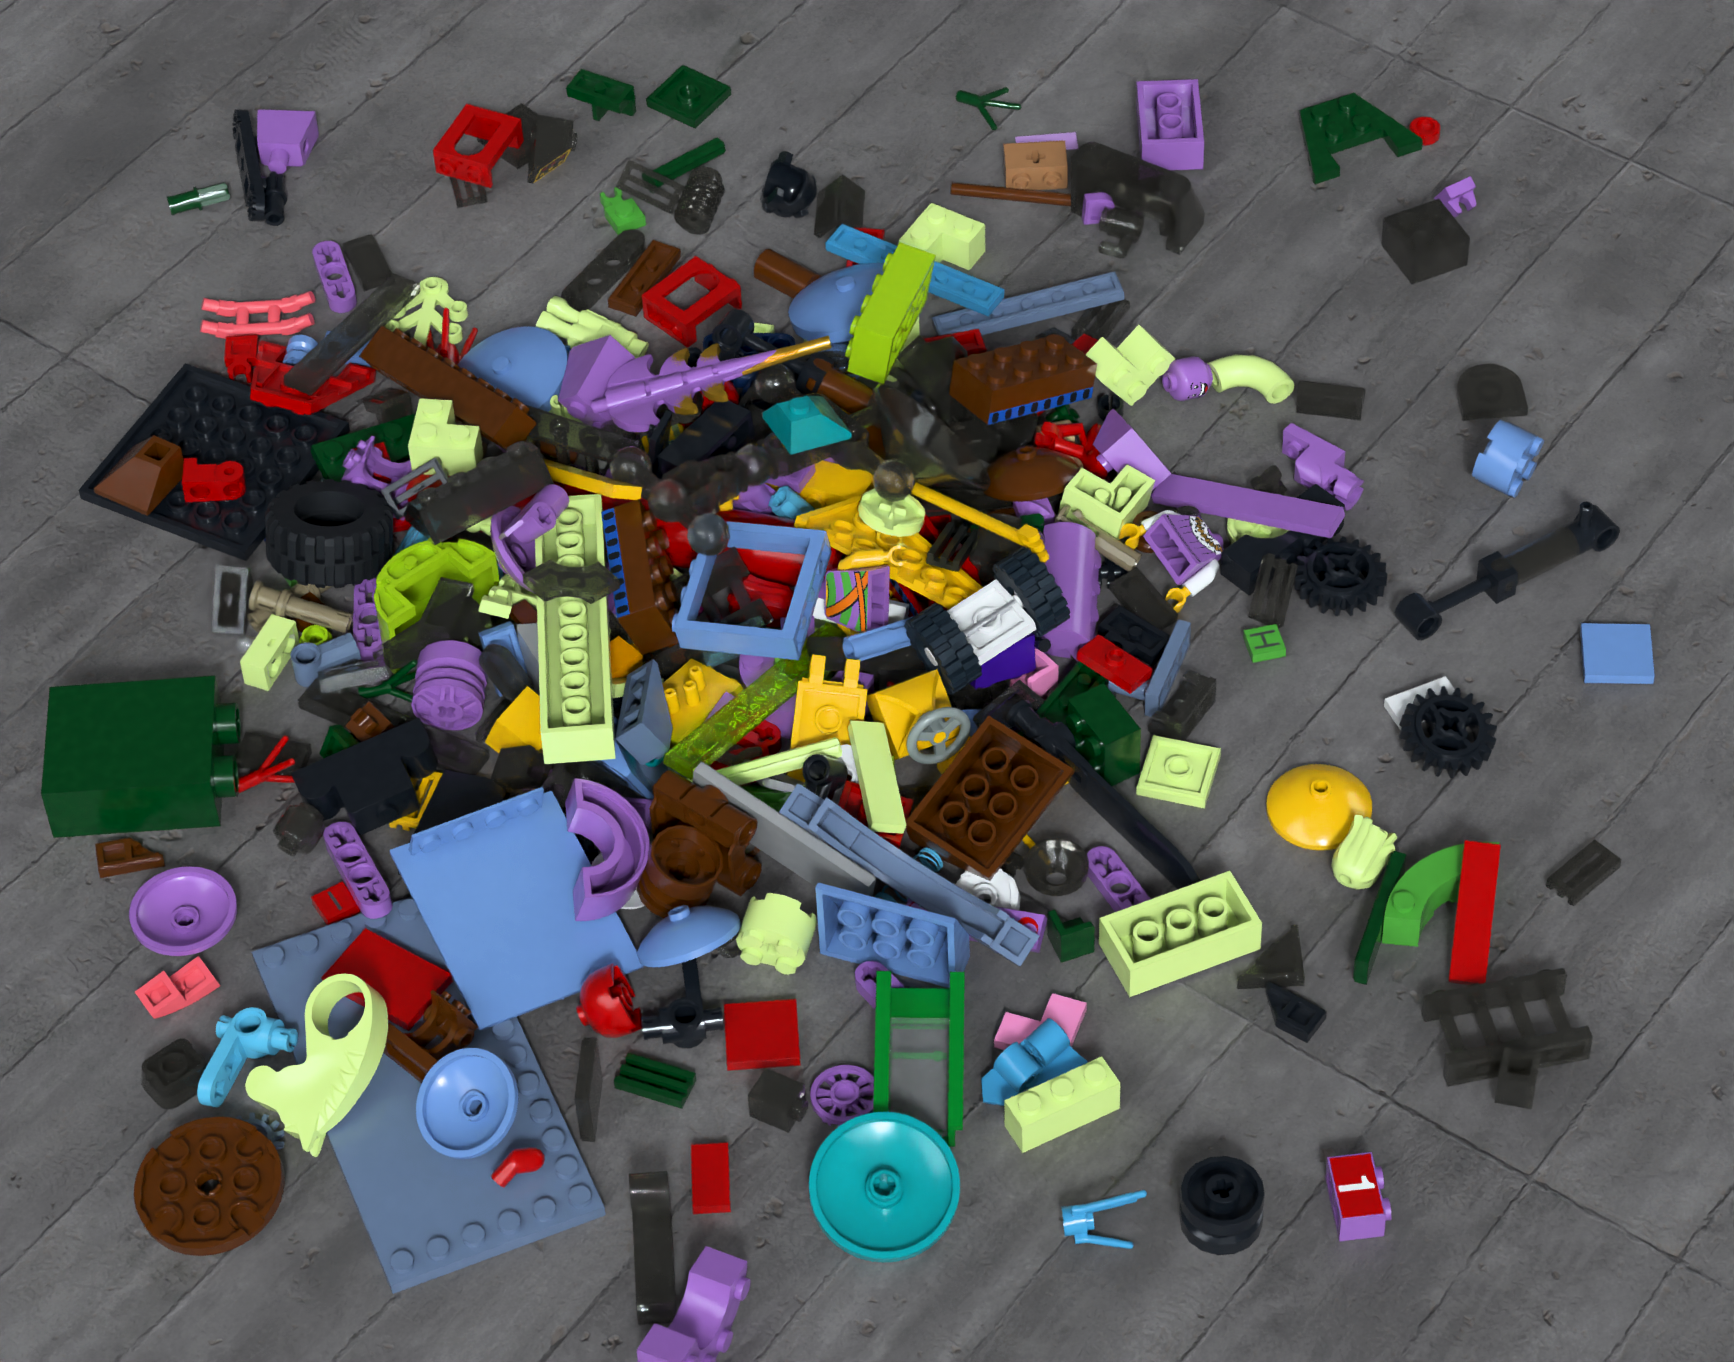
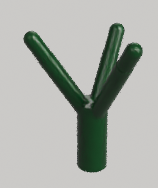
[956,87,1021,131]
[358,659,418,702]

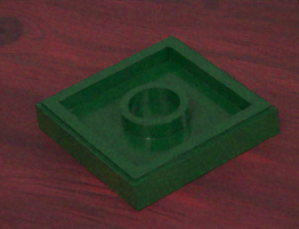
[646,65,731,129]

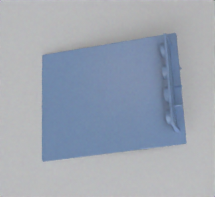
[390,787,644,1030]

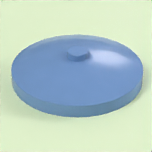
[788,263,884,343]
[458,326,569,421]

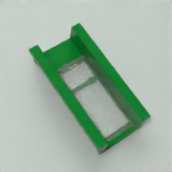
[873,971,965,1147]

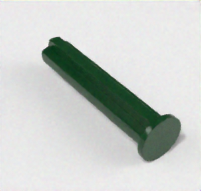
[642,138,726,194]

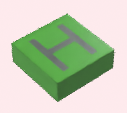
[1243,624,1286,663]

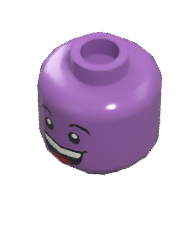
[1162,356,1213,401]

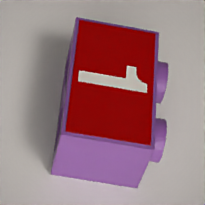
[1325,1152,1391,1241]

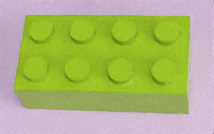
[845,242,936,384]

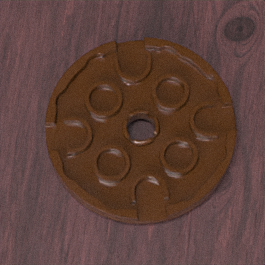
[134,1117,285,1256]

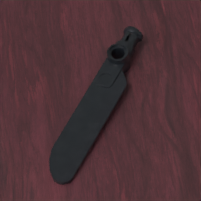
[1006,699,1201,889]

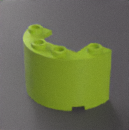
[373,538,500,674]

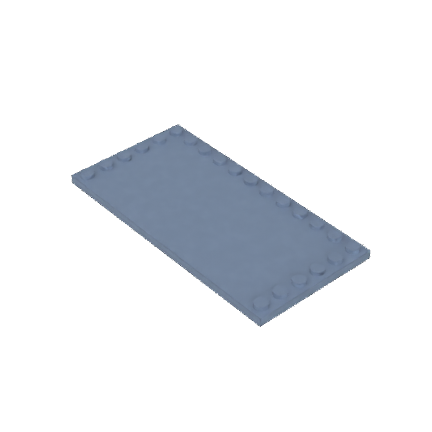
[252,896,606,1294]

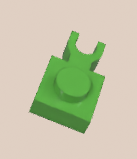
[600,187,646,236]

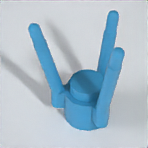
[1062,1190,1147,1249]

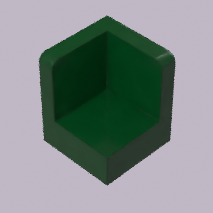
[1047,909,1095,963]

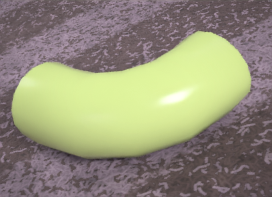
[1207,354,1295,404]

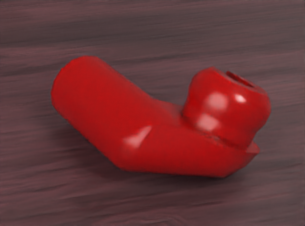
[491,1147,545,1188]

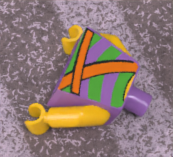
[818,543,909,636]

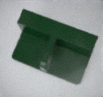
[566,69,636,121]

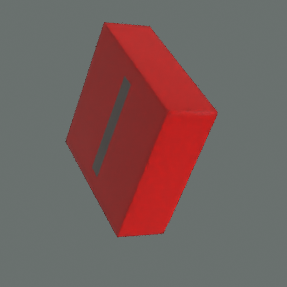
[311,882,360,925]

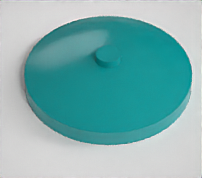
[809,1112,960,1263]

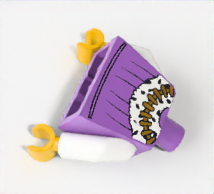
[1119,510,1224,614]

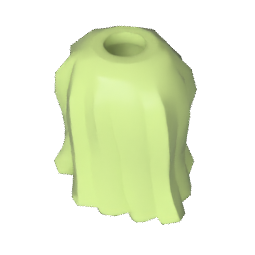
[1331,815,1397,889]

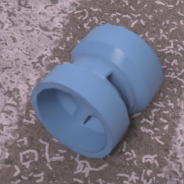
[283,335,319,371]

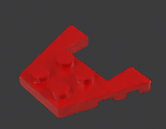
[250,340,376,415]

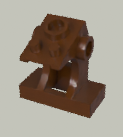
[383,990,478,1083]

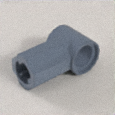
[290,633,361,687]

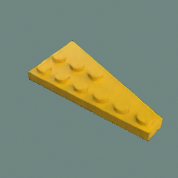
[793,495,983,609]

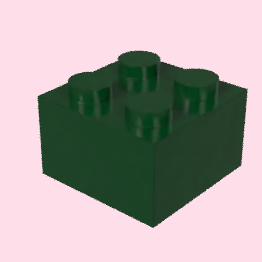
[1066,683,1141,786]

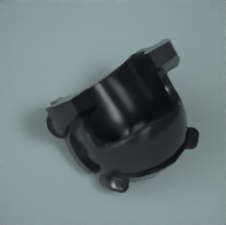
[760,151,817,218]

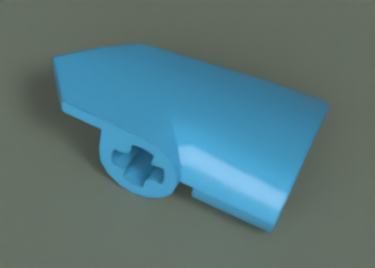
[981,1018,1088,1106]

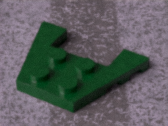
[1299,93,1423,184]

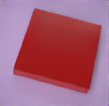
[724,999,801,1071]

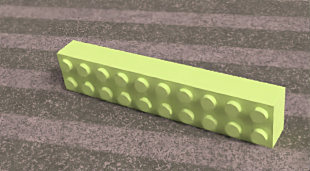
[535,494,616,764]

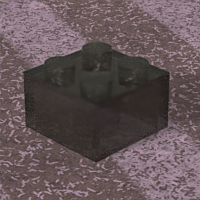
[1381,199,1470,284]

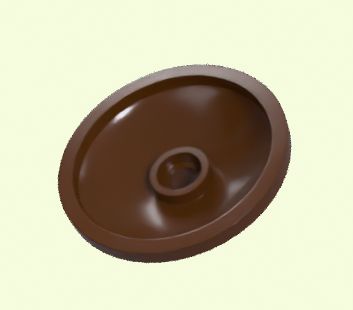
[980,446,1079,502]

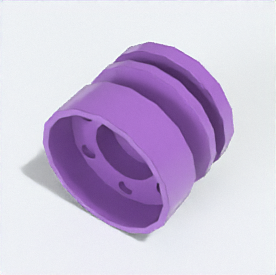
[411,640,489,730]

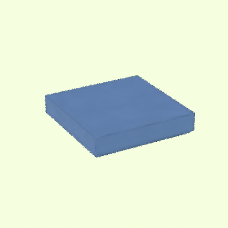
[1580,623,1655,684]

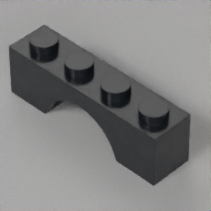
[1221,484,1345,596]

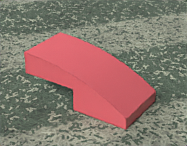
[135,956,221,1019]

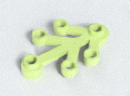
[380,277,468,347]

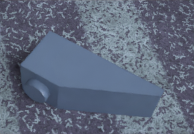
[615,659,673,766]

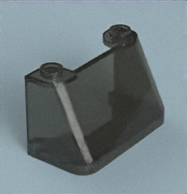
[1071,142,1205,255]

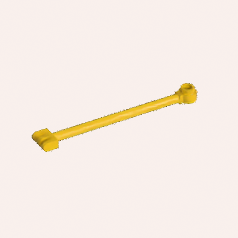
[876,461,1049,563]

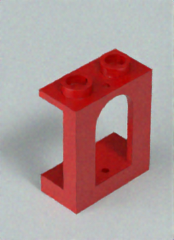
[433,104,524,188]
[642,256,742,348]

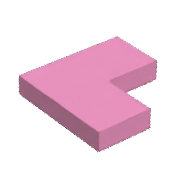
[994,993,1087,1050]

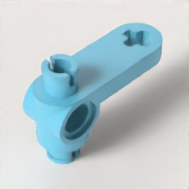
[197,1007,298,1107]

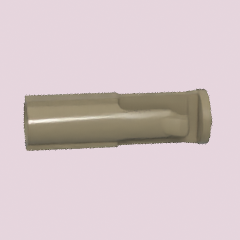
[1054,504,1142,573]

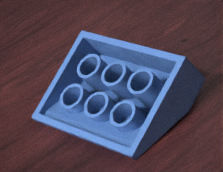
[815,882,970,988]

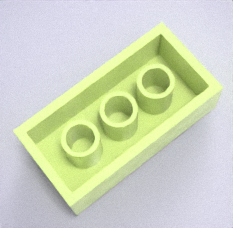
[1099,871,1262,997]

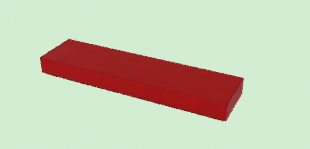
[1448,840,1501,987]

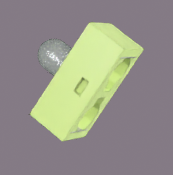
[236,614,299,691]

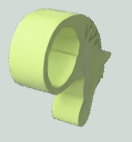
[245,973,388,1157]

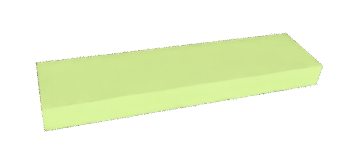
[848,720,907,834]

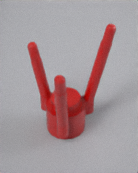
[427,308,478,365]

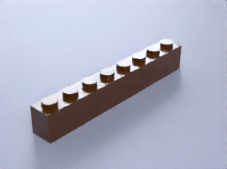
[359,326,537,455]

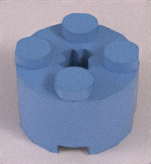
[1472,420,1544,498]

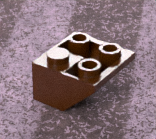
[94,435,184,516]

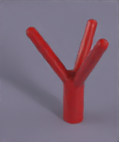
[239,735,295,793]

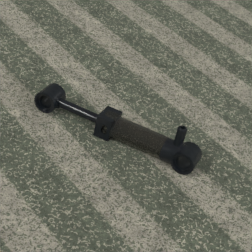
[1394,502,1620,640]

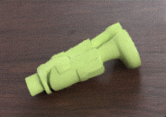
[536,296,649,358]

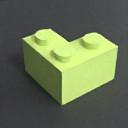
[899,203,985,270]
[1085,325,1176,406]
[408,398,483,478]
[1058,464,1155,540]

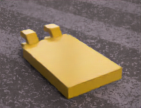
[787,654,868,783]

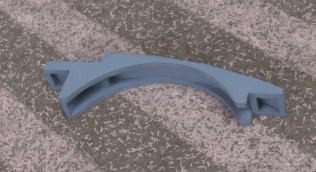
[779,783,1040,967]

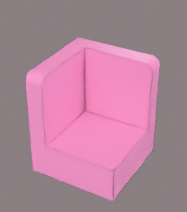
[1010,648,1059,709]

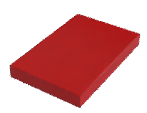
[321,928,453,1031]

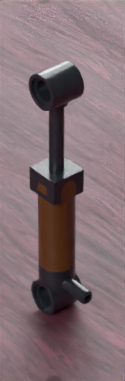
[712,309,940,454]

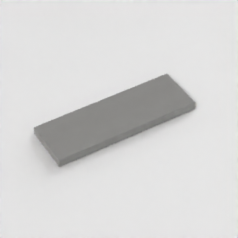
[693,762,876,897]

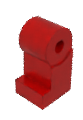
[182,458,246,502]

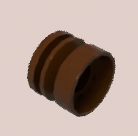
[637,825,723,919]

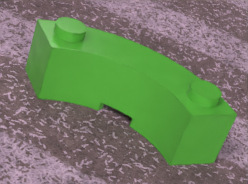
[1382,842,1500,947]

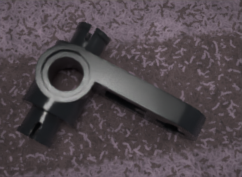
[641,958,724,1049]

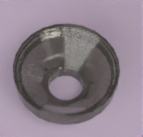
[1024,838,1089,896]

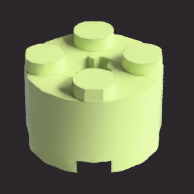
[736,893,817,975]

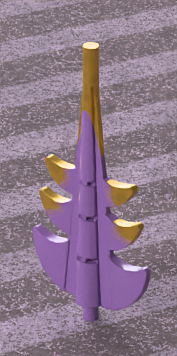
[591,336,832,432]

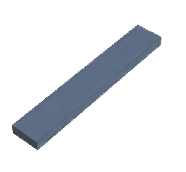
[932,272,1125,336]

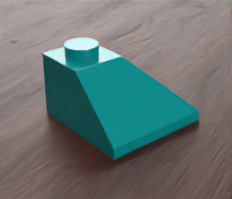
[763,396,852,455]

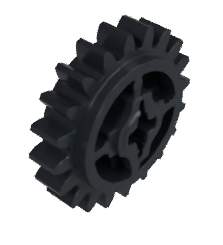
[1293,536,1388,616]
[1399,686,1497,778]

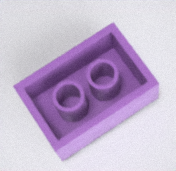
[1136,79,1204,171]

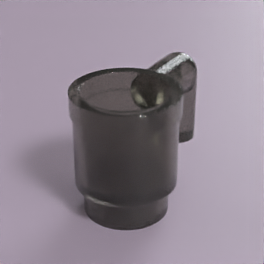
[1099,207,1144,258]

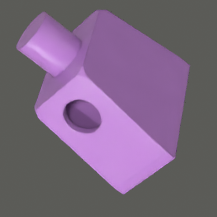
[257,109,319,174]

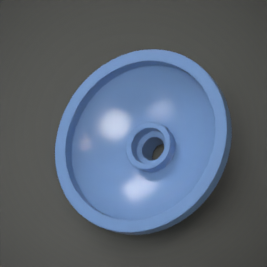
[637,905,741,967]
[416,1048,518,1159]

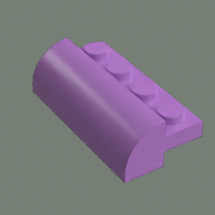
[1043,522,1102,662]

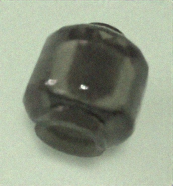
[273,802,326,857]

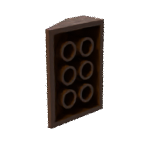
[906,715,1074,881]

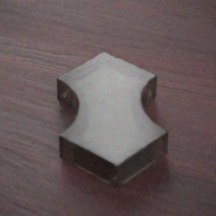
[522,559,620,604]

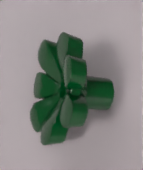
[1046,404,1080,423]

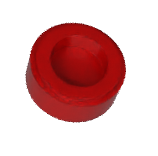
[1409,117,1441,145]

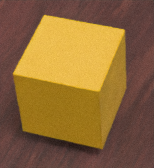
[485,686,543,774]

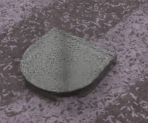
[1457,364,1528,421]

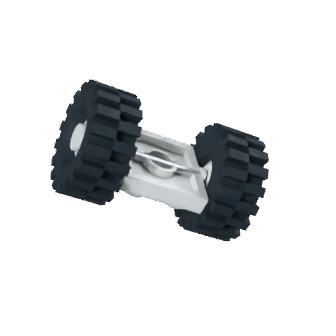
[904,546,1070,695]

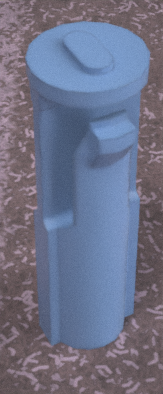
[842,617,912,661]

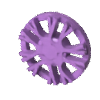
[810,1065,874,1127]

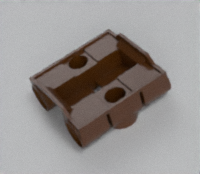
[649,770,762,897]

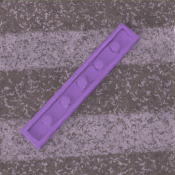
[1151,474,1345,538]

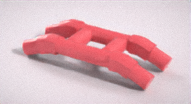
[200,291,315,339]

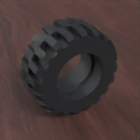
[265,479,393,588]

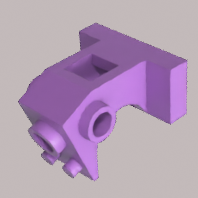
[341,436,412,521]

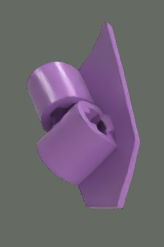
[498,484,569,543]

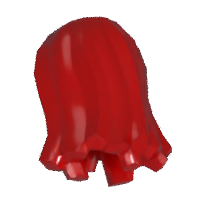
[727,574,794,628]

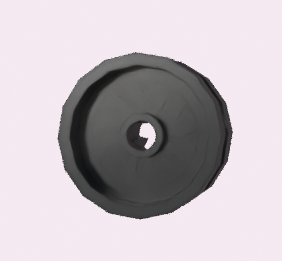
[1180,1156,1265,1255]

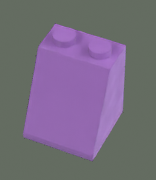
[558,335,654,441]

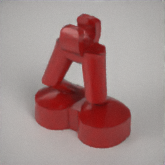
[1034,421,1108,480]

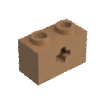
[1003,140,1068,190]

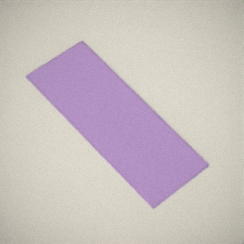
[1015,132,1078,150]

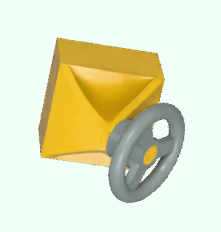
[866,669,971,764]

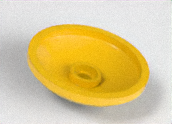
[1266,764,1372,850]

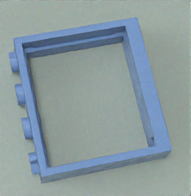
[672,520,832,660]

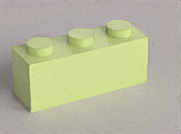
[1004,1056,1120,1153]

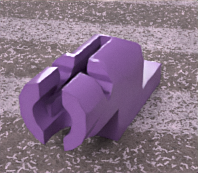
[1282,423,1364,511]

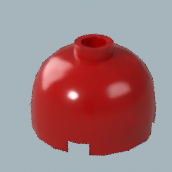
[576,963,642,1038]

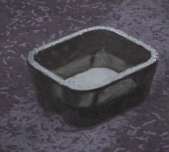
[141,1039,207,1109]

